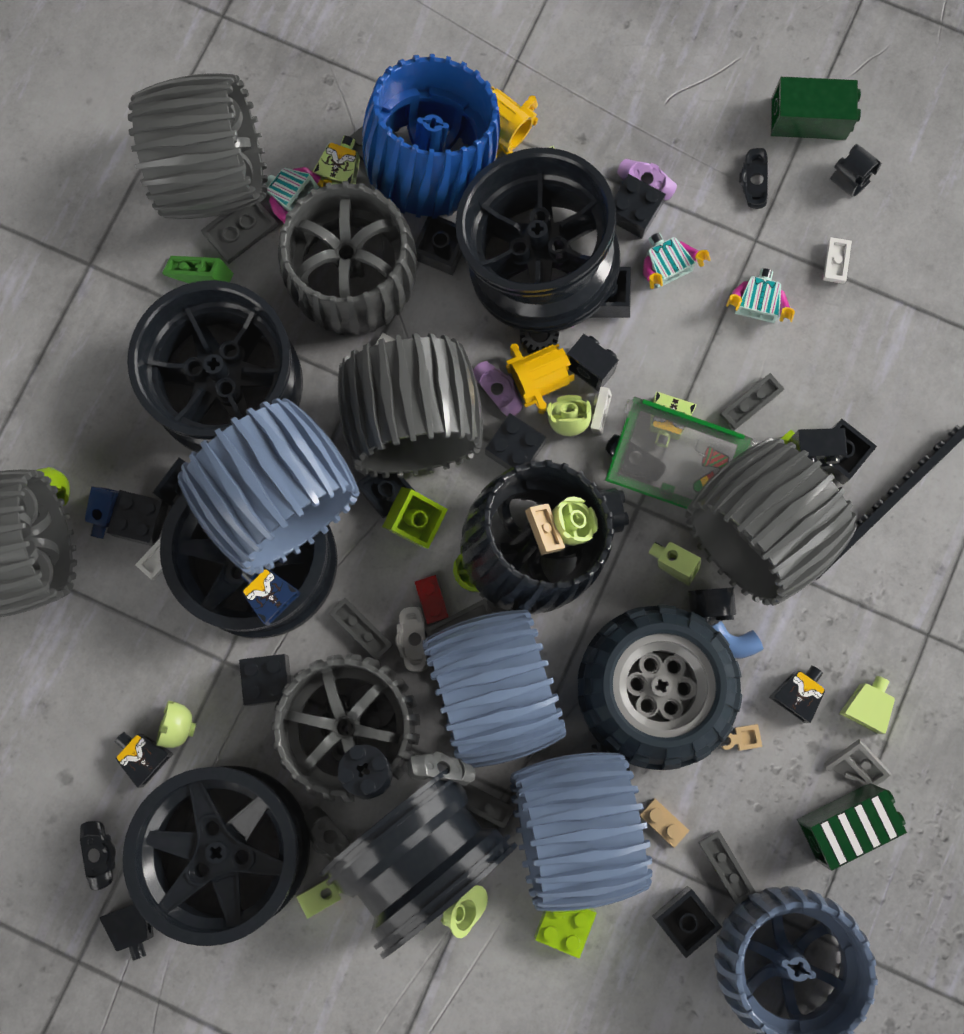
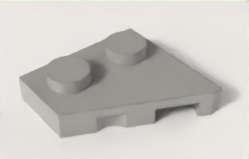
[824,739,891,785]

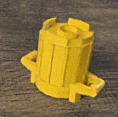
[491,86,538,158]
[506,344,575,414]

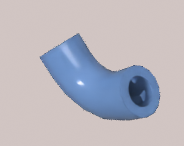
[711,620,764,659]

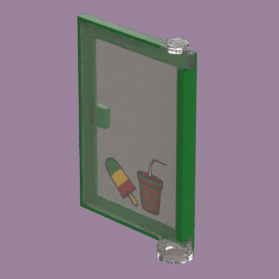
[604,396,759,509]

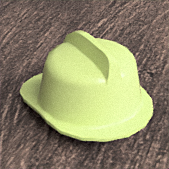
[441,885,488,938]

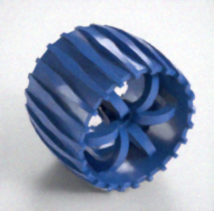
[362,54,500,219]

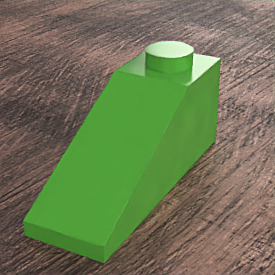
[162,256,234,284]

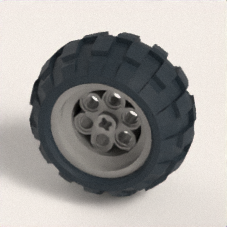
[577,605,742,770]

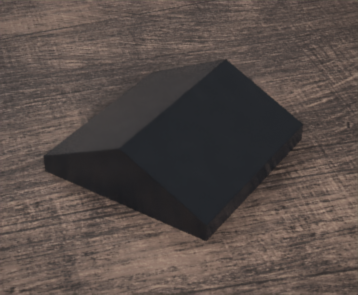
[152,457,185,507]
[356,473,415,519]

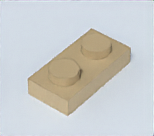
[525,504,565,555]
[640,798,690,848]

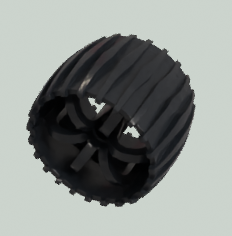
[460,460,614,615]

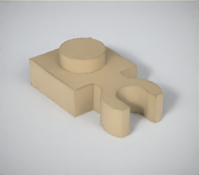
[721,724,762,751]

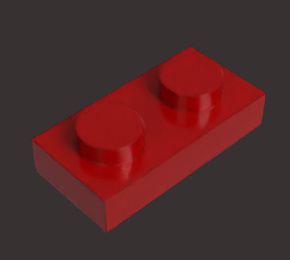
[414,575,449,625]

